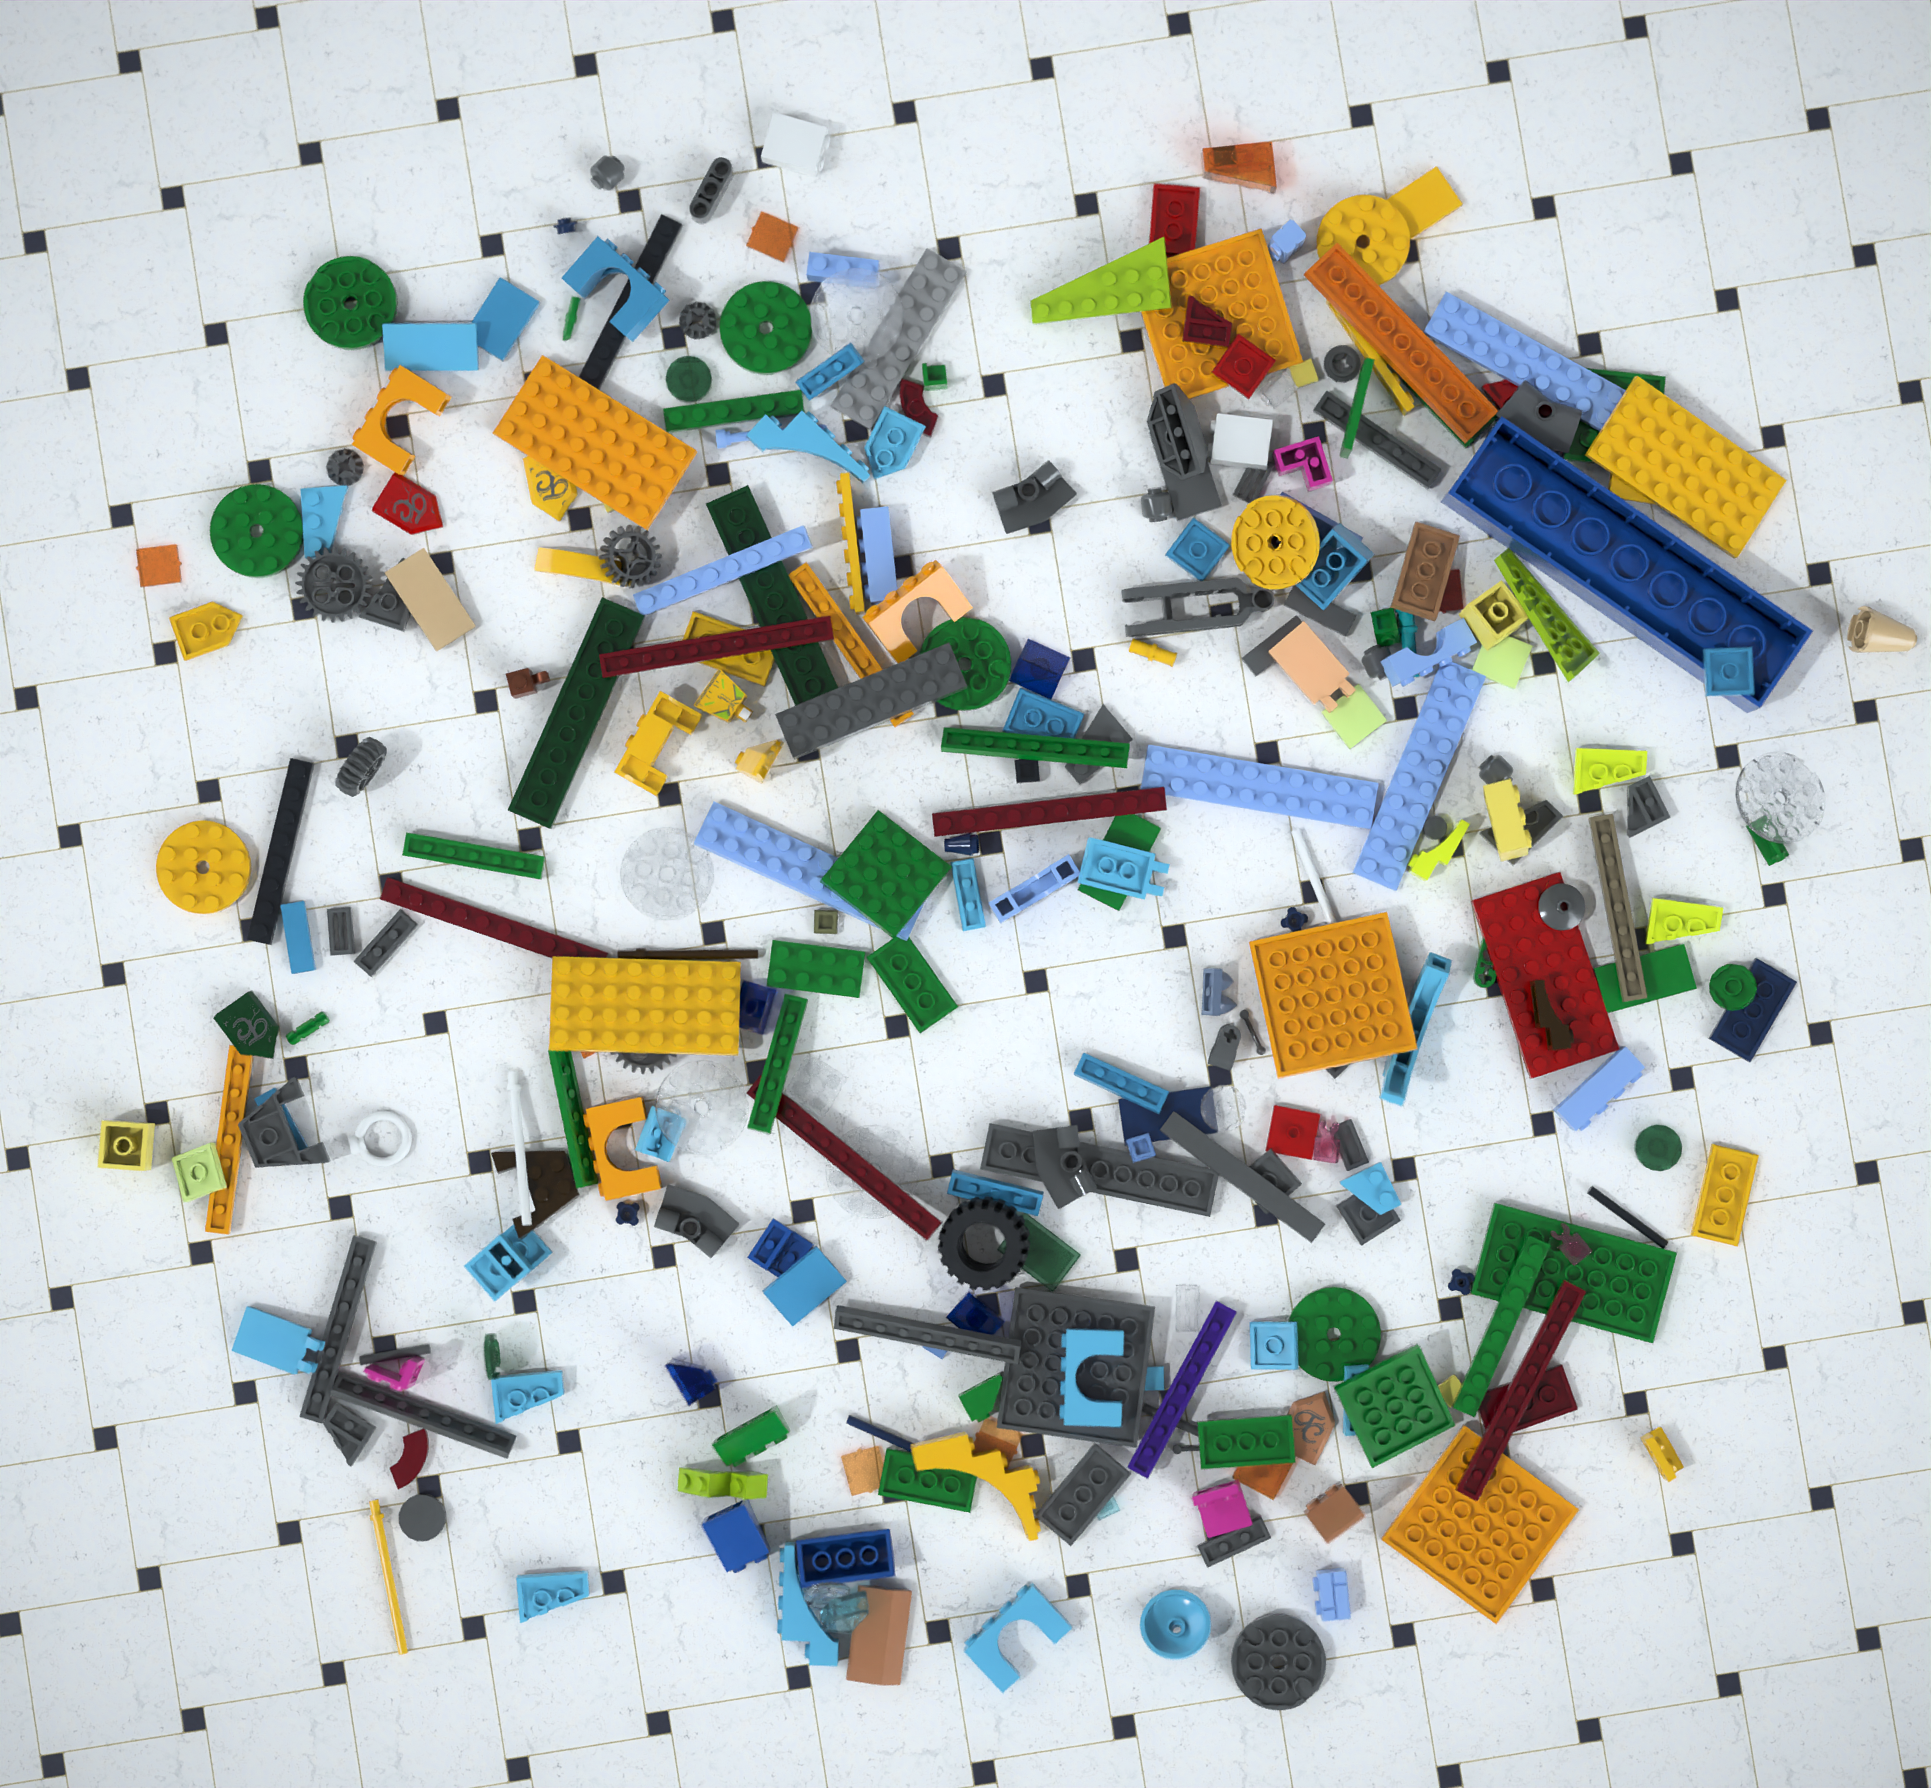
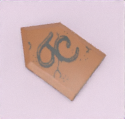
[1287,1391,1335,1465]

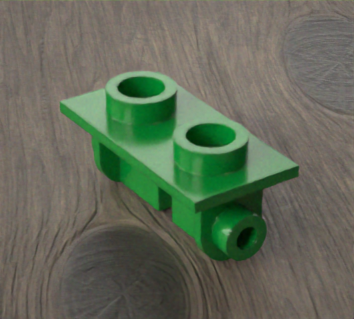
[1746,815,1789,866]

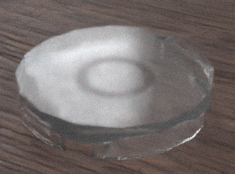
[1201,1085,1247,1132]
[804,1582,851,1610]

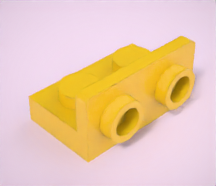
[1640,1427,1684,1482]

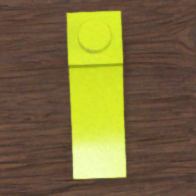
[1408,819,1470,881]

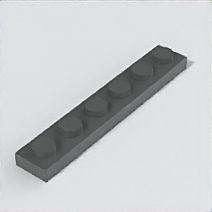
[1313,391,1442,490]

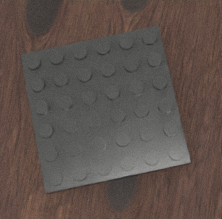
[996,1287,1155,1448]

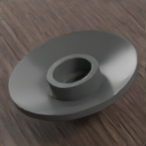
[1538,884,1585,930]

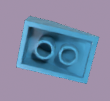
[1296,523,1375,611]

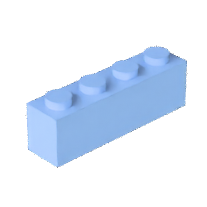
[856,506,897,605]
[1553,1046,1645,1131]

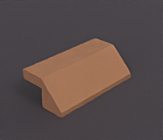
[846,1585,912,1686]

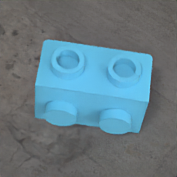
[635,1106,685,1162]

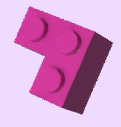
[1272,436,1333,492]

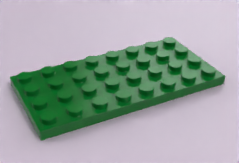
[1470,1203,1677,1344]

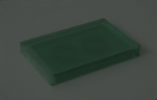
[997,1213,1081,1292]

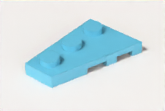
[300,485,348,559]
[491,1370,565,1424]
[516,1571,590,1623]

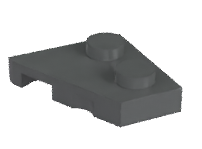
[1627,776,1671,838]
[323,1402,376,1467]

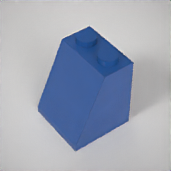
[701,1499,771,1573]

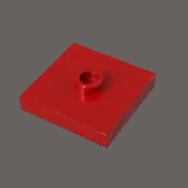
[1211,334,1276,400]
[1265,1105,1320,1160]

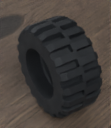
[938,1196,1030,1291]

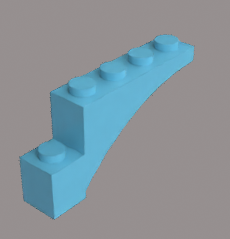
[746,411,870,483]
[777,1542,839,1666]

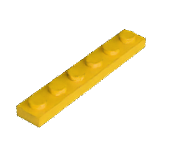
[1326,300,1414,416]
[836,473,865,615]

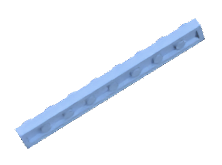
[633,525,813,616]

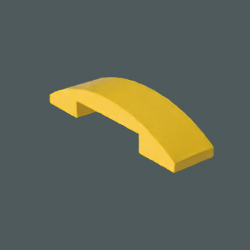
[534,548,627,587]

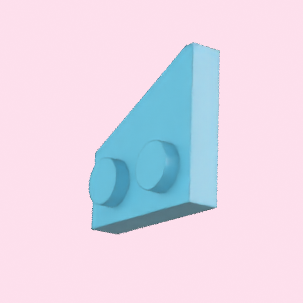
[1339,1162,1402,1215]

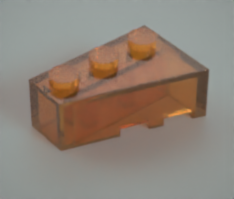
[1201,141,1277,194]

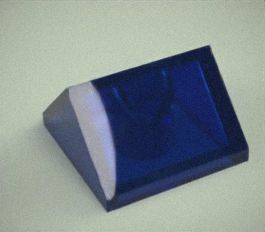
[1009,639,1070,700]
[739,980,778,1035]
[946,1289,1005,1335]

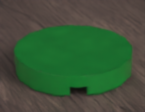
[1709,964,1757,1011]

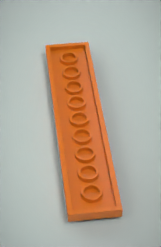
[1304,243,1498,443]

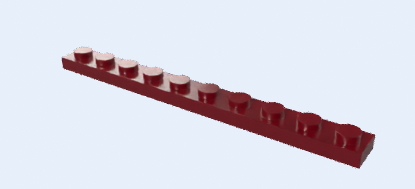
[599,616,834,678]
[932,787,1167,837]
[380,877,609,958]
[746,1075,942,1241]
[1455,1280,1586,1501]

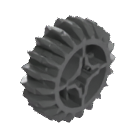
[599,525,662,589]
[335,737,387,797]

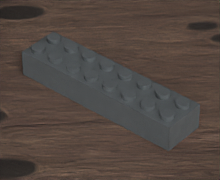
[775,643,967,760]

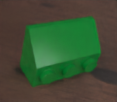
[712,1405,790,1467]

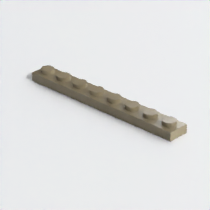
[1588,814,1647,1002]

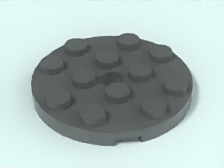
[1231,1614,1326,1710]

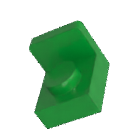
[1370,608,1401,647]

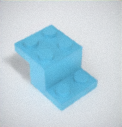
[464,1224,553,1302]

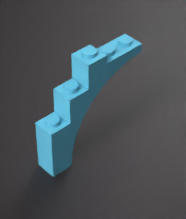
[1380,952,1452,1106]

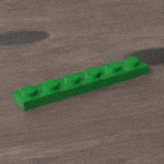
[663,390,805,433]
[402,832,545,880]
[747,993,808,1135]
[548,1050,598,1189]

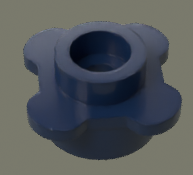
[553,217,577,234]
[1280,907,1308,932]
[616,1202,640,1226]
[1448,1269,1474,1295]

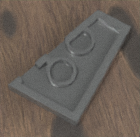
[359,558,410,632]
[1065,704,1133,785]
[1479,800,1563,866]

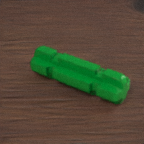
[286,1011,330,1045]

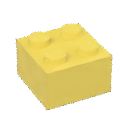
[1458,580,1529,651]
[97,1120,155,1171]

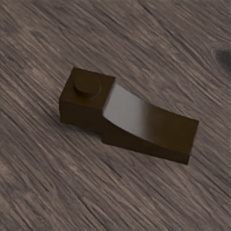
[1530,980,1574,1050]

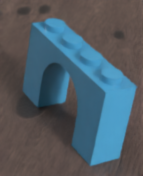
[562,236,669,342]

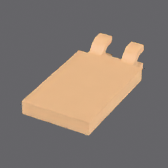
[1268,621,1356,713]

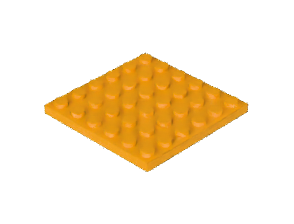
[1141,228,1303,399]
[1249,912,1418,1079]
[1381,1424,1579,1624]

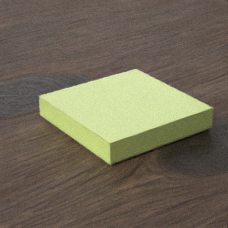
[1471,636,1532,690]
[1321,684,1387,749]
[172,1143,227,1202]

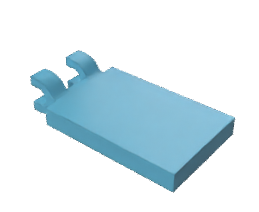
[1078,837,1170,899]
[231,1306,326,1374]

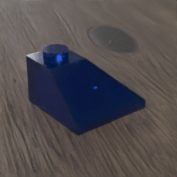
[665,1358,718,1406]

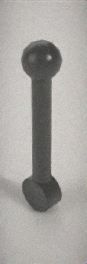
[1239,1010,1266,1055]
[1173,1444,1199,1454]

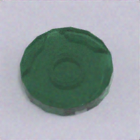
[665,356,712,403]
[1634,1124,1682,1171]
[484,1333,501,1380]

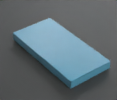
[382,323,479,371]

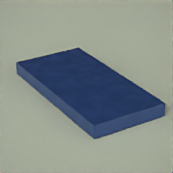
[1708,958,1797,1062]
[1118,1086,1218,1146]

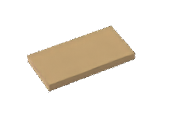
[384,548,476,652]

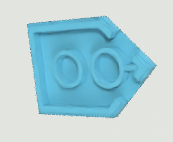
[864,406,926,479]

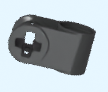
[1208,1024,1241,1071]

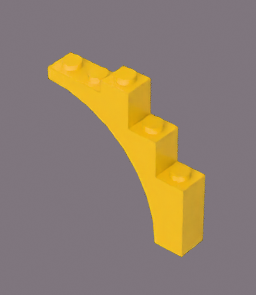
[910,1431,1041,1541]

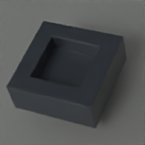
[1015,759,1040,784]

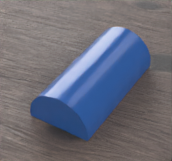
[796,1528,896,1588]

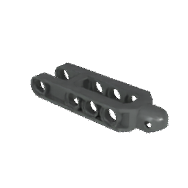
[1121,577,1275,637]

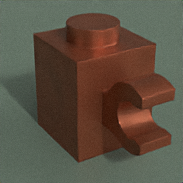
[506,668,550,699]

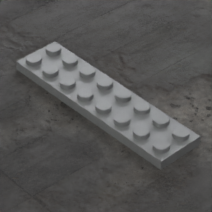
[831,248,967,431]

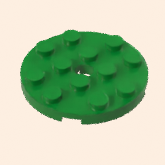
[303,256,398,350]
[720,281,813,375]
[210,484,304,578]
[919,617,1011,711]
[1288,1287,1381,1382]

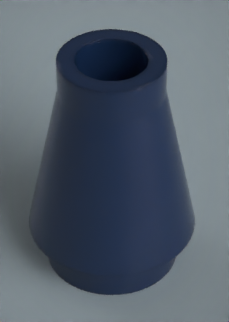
[944,833,979,856]

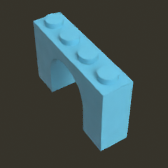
[1060,1328,1124,1427]
[964,1583,1072,1693]

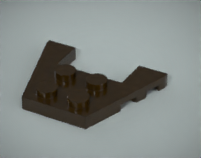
[491,1151,580,1240]

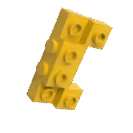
[614,691,703,796]

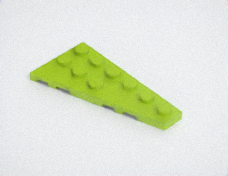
[1030,237,1172,324]
[1494,548,1600,683]

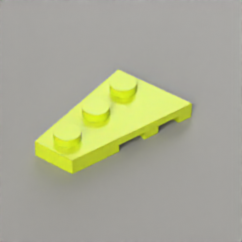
[1573,748,1647,795]
[1645,897,1723,944]

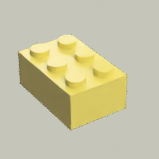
[1483,779,1532,862]

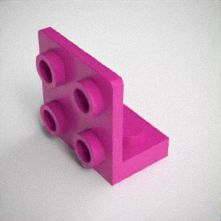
[363,1356,425,1391]
[1192,1479,1252,1538]

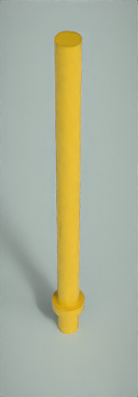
[369,1499,408,1655]

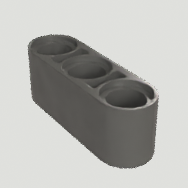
[689,157,733,224]

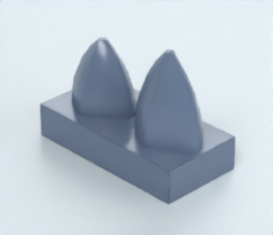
[1201,968,1237,1016]

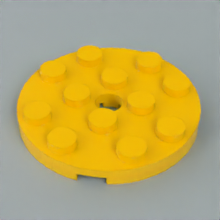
[1316,195,1410,286]
[1231,495,1320,590]
[156,821,251,914]

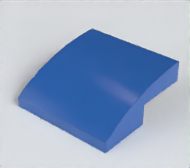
[747,1218,814,1277]

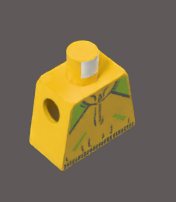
[694,669,753,723]

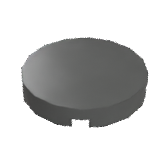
[399,1494,446,1541]

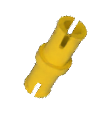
[1129,638,1177,667]

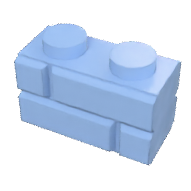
[1268,220,1306,264]
[1312,1568,1351,1621]

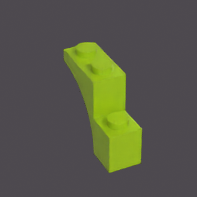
[678,1467,768,1500]

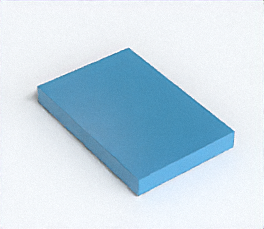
[471,277,540,361]
[1002,688,1084,739]
[762,1246,847,1327]

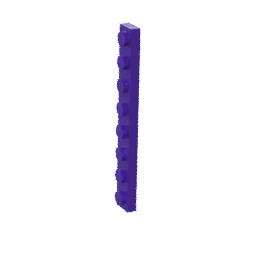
[1127,1301,1237,1479]

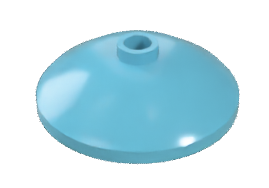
[1140,1590,1211,1660]

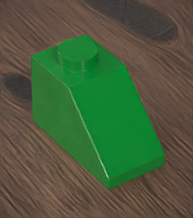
[958,1372,1002,1423]

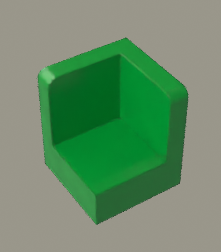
[922,363,947,391]

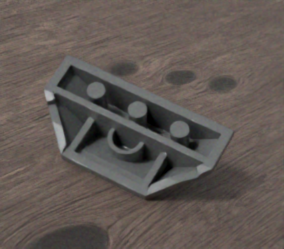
[1147,383,1208,480]

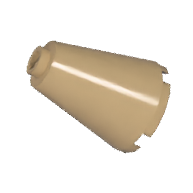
[1847,606,1917,653]

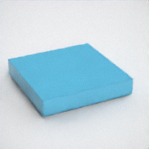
[1250,1321,1299,1370]

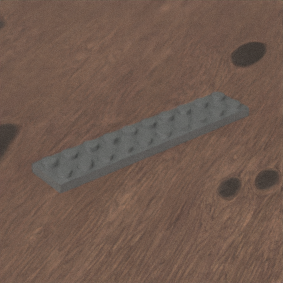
[980,1123,1219,1217]

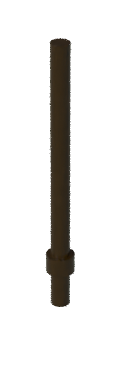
[617,948,758,960]

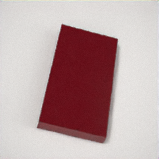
[1478,1364,1578,1433]

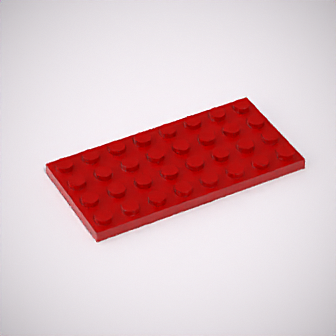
[1471,872,1620,1079]

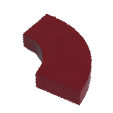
[900,378,938,438]
[390,1429,429,1490]

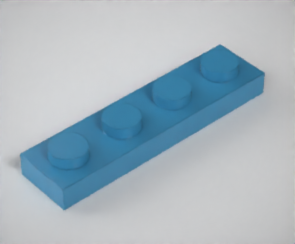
[1074,1053,1169,1114]
[947,1169,1044,1216]

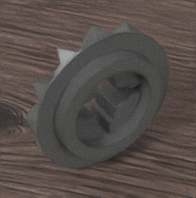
[679,302,716,339]
[1324,345,1361,383]
[326,448,364,486]

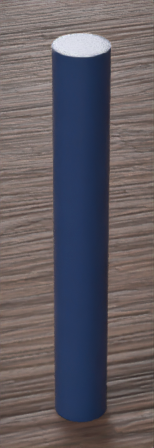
[846,1415,914,1452]

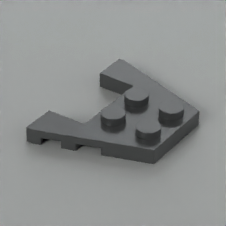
[238,1077,331,1168]

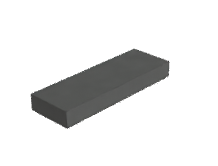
[1284,585,1357,637]
[1241,615,1302,677]
[353,909,419,977]
[1197,1516,1271,1568]

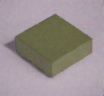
[814,910,838,934]

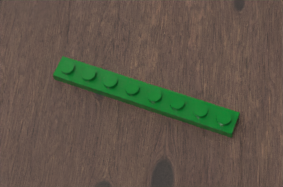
[941,727,1130,768]
[1452,1235,1550,1417]

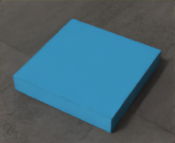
[1165,517,1230,581]
[1703,647,1754,697]

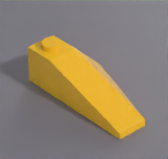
[735,739,784,784]

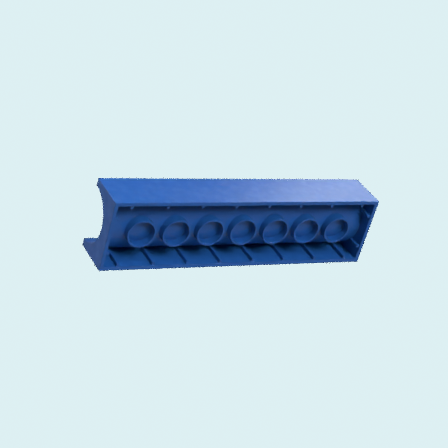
[1441,416,1813,713]

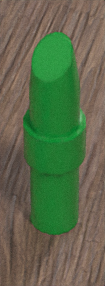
[563,296,581,341]

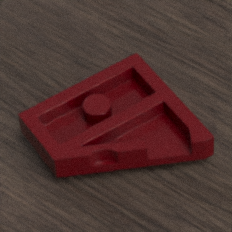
[1182,296,1232,348]

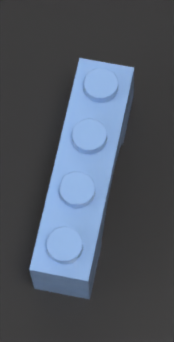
[1381,618,1477,687]
[988,854,1080,924]

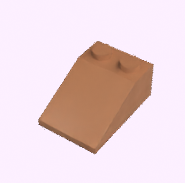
[1304,1484,1366,1545]

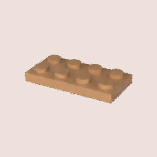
[1390,522,1460,621]

